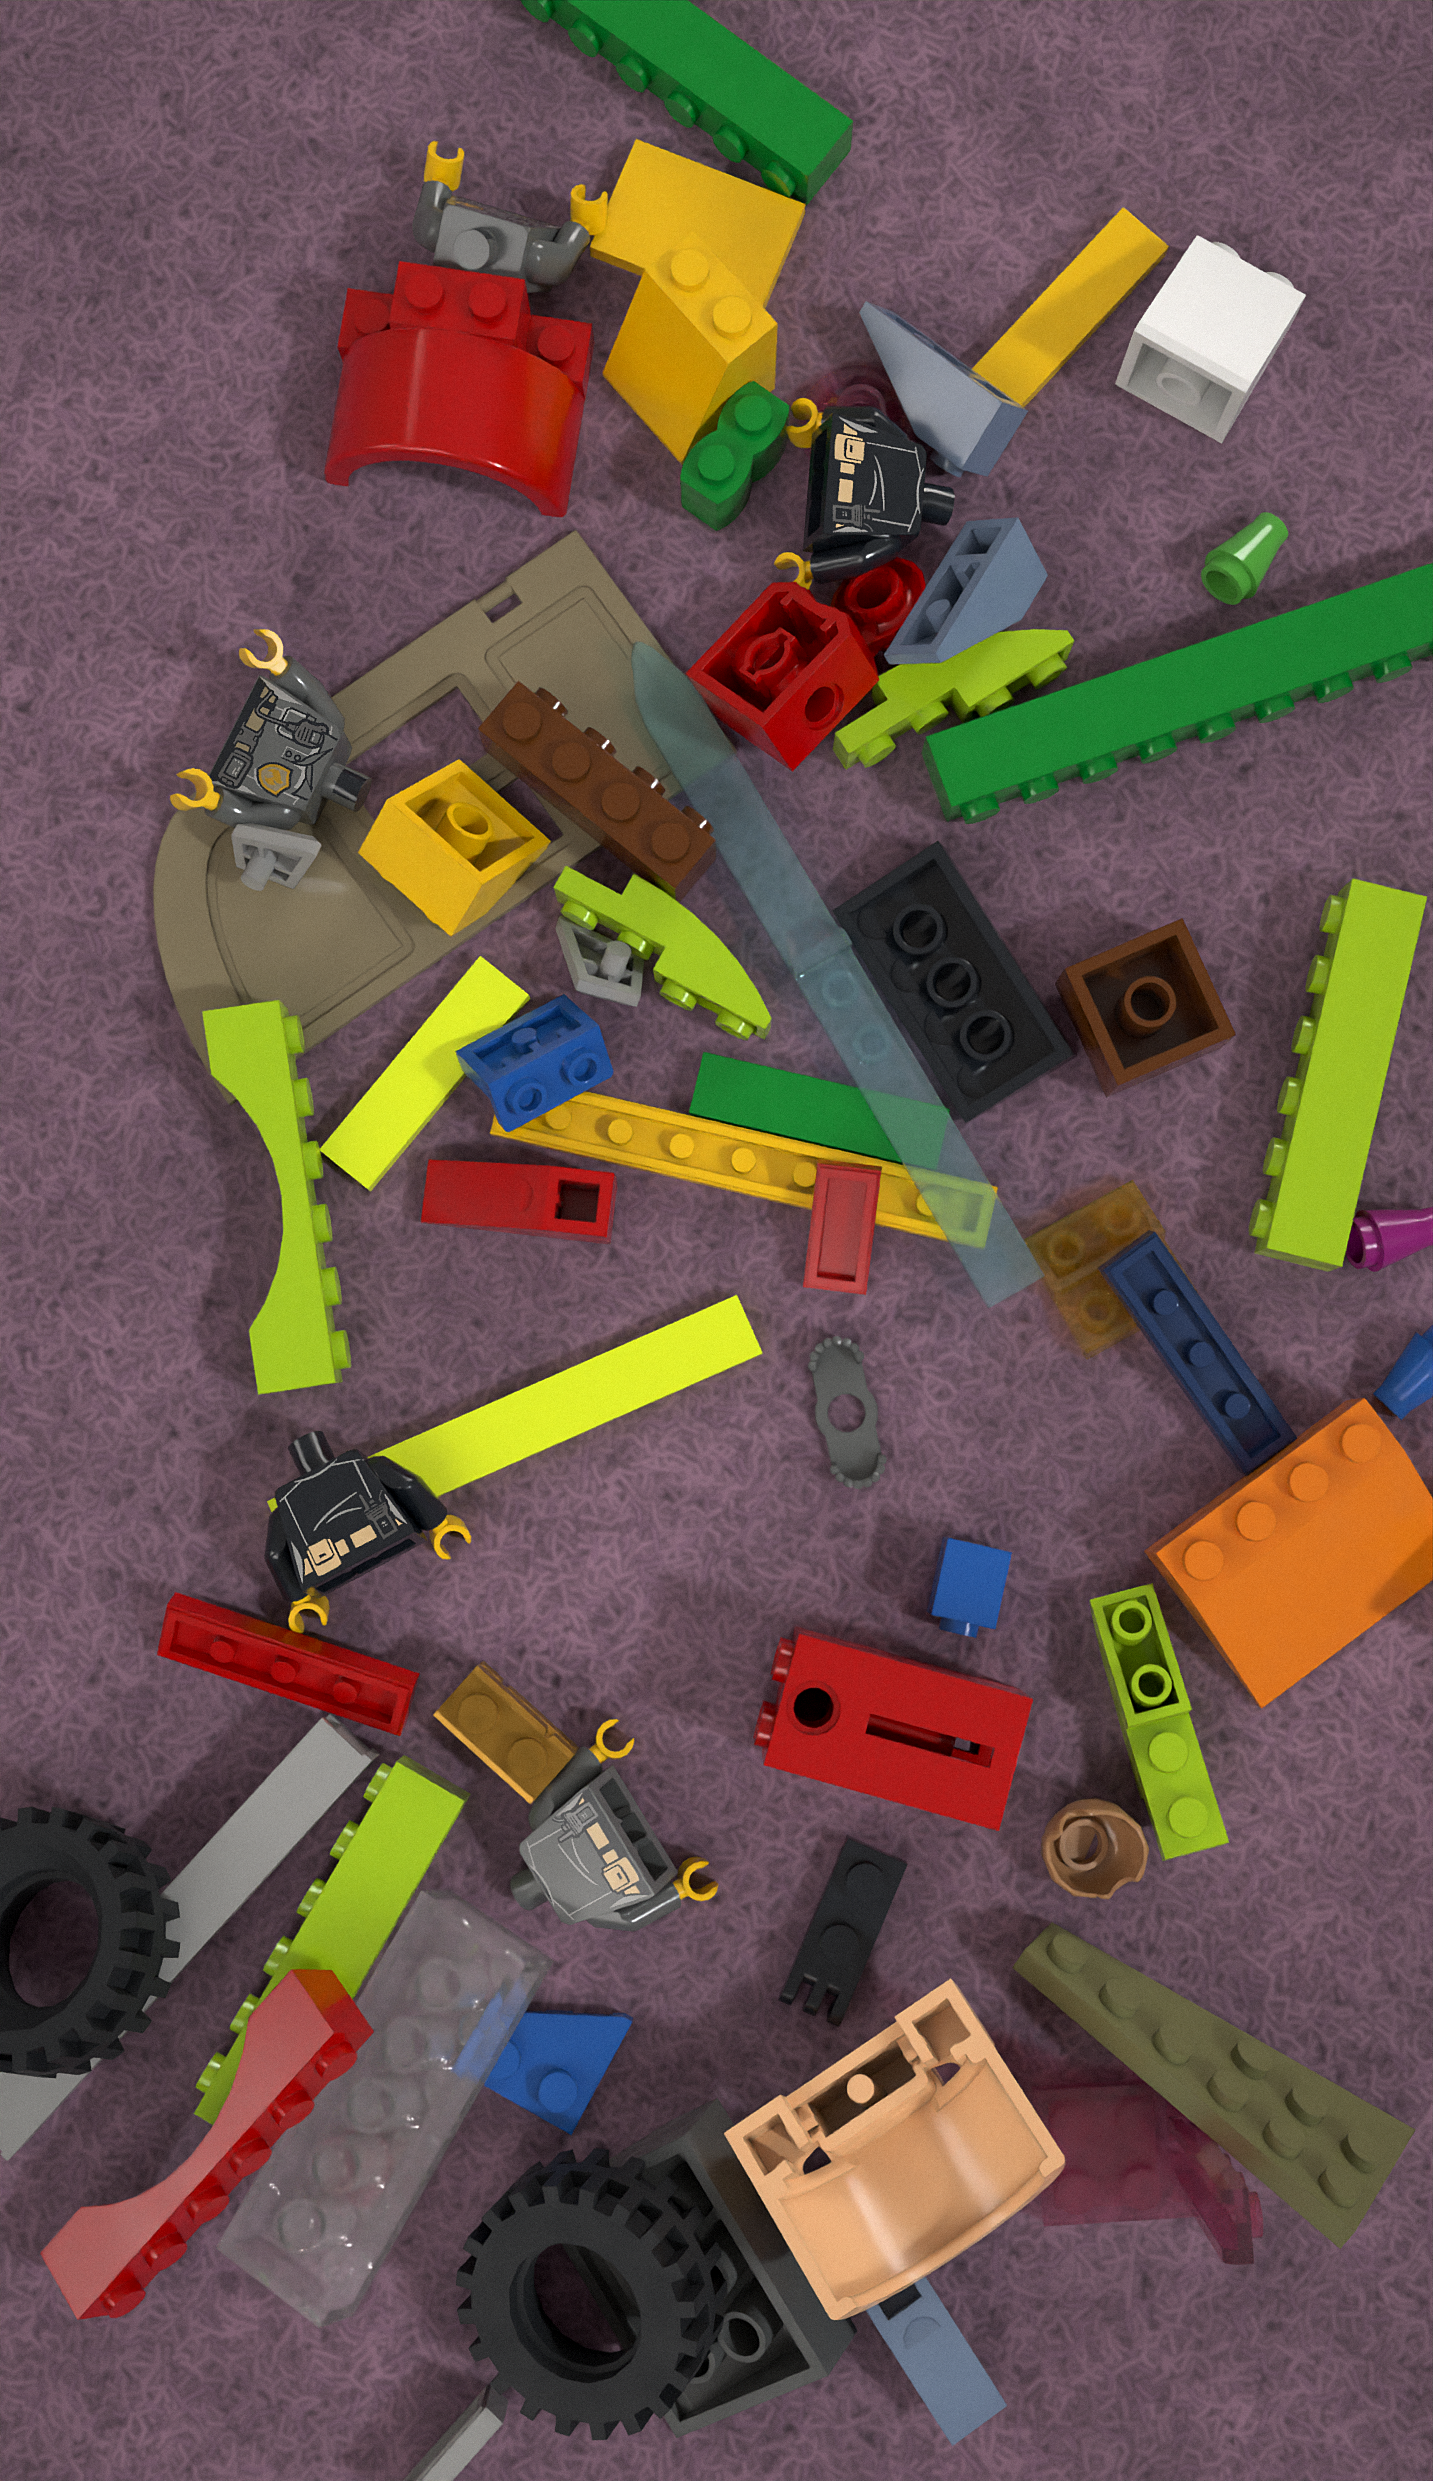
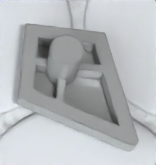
[231,823,322,891]
[555,916,644,1007]

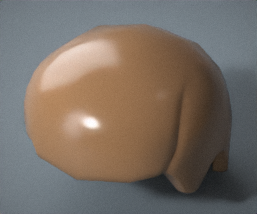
[1041,1797,1149,1900]

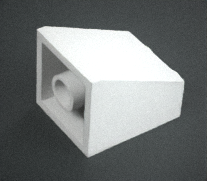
[1115,235,1306,443]

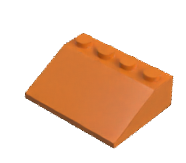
[1144,1398,1433,1708]

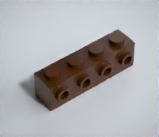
[478,680,716,903]

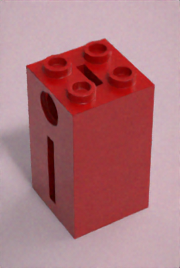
[753,1626,1033,1831]

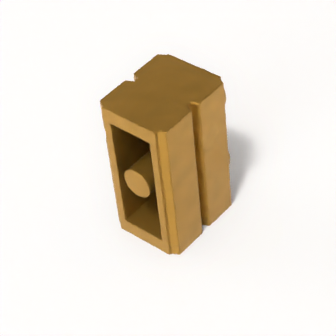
[433,1661,579,1805]

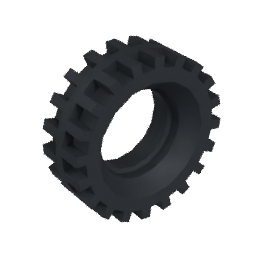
[0,1807,180,2078]
[456,2148,727,2440]

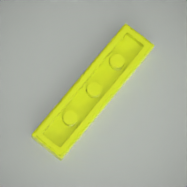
[320,956,530,1192]

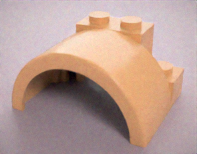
[724,1979,1066,2320]

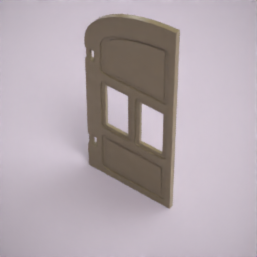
[153,530,737,1106]

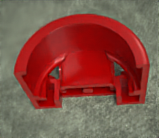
[324,261,595,518]

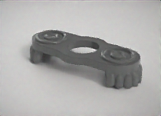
[808,1336,887,1489]

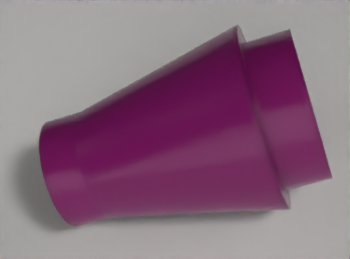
[1345,1207,1433,1272]

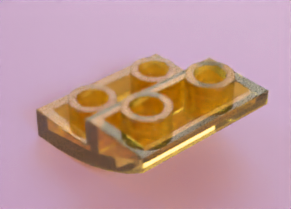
[1022,1180,1198,1360]

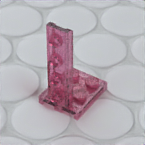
[1032,2079,1263,2265]

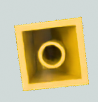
[602,230,778,465]

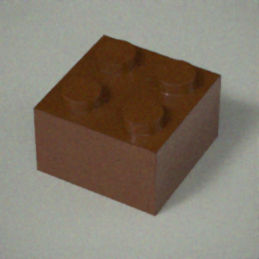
[1055,918,1236,1098]

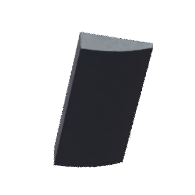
[832,841,1077,1123]

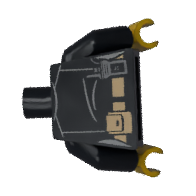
[774,398,955,589]
[264,1431,471,1634]

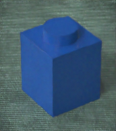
[927,1536,1012,1638]

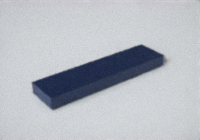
[1098,1230,1297,1476]

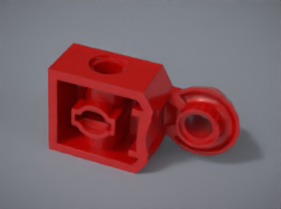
[685,557,926,772]

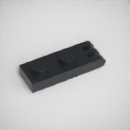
[778,1835,908,2027]

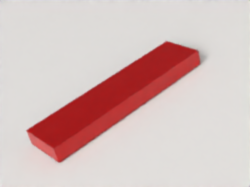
[157,1592,420,1736]

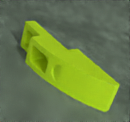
[833,629,1074,770]
[553,866,772,1041]
[1089,1583,1229,1861]

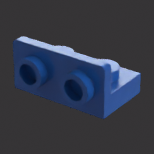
[455,994,614,1132]

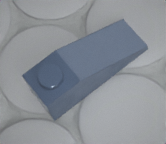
[859,301,1028,477]
[884,517,1048,664]

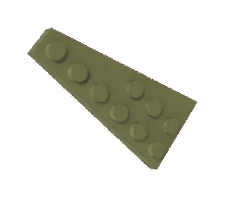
[1012,1922,1415,2249]

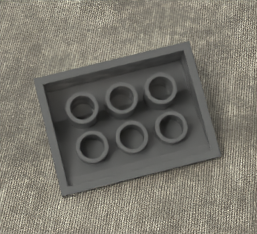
[561,2098,858,2438]

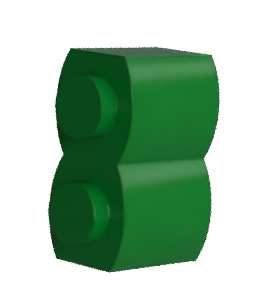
[680,381,789,531]

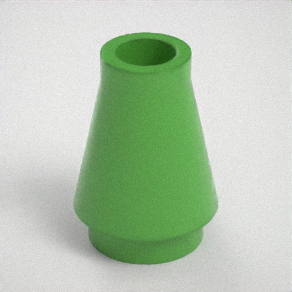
[1201,512,1288,605]

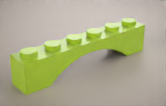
[202,1000,351,1395]

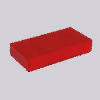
[803,1159,882,1295]

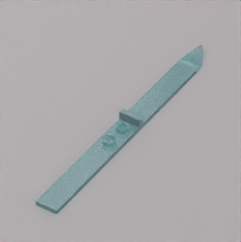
[631,641,1045,1309]

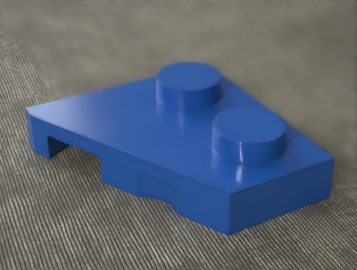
[457,2008,633,2135]

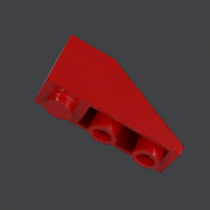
[421,1159,618,1244]

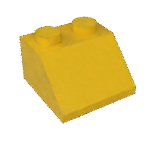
[358,759,551,937]

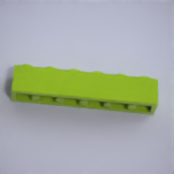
[1249,878,1427,1272]
[194,1755,470,2125]

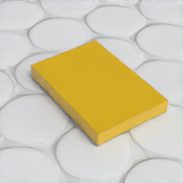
[590,139,806,309]

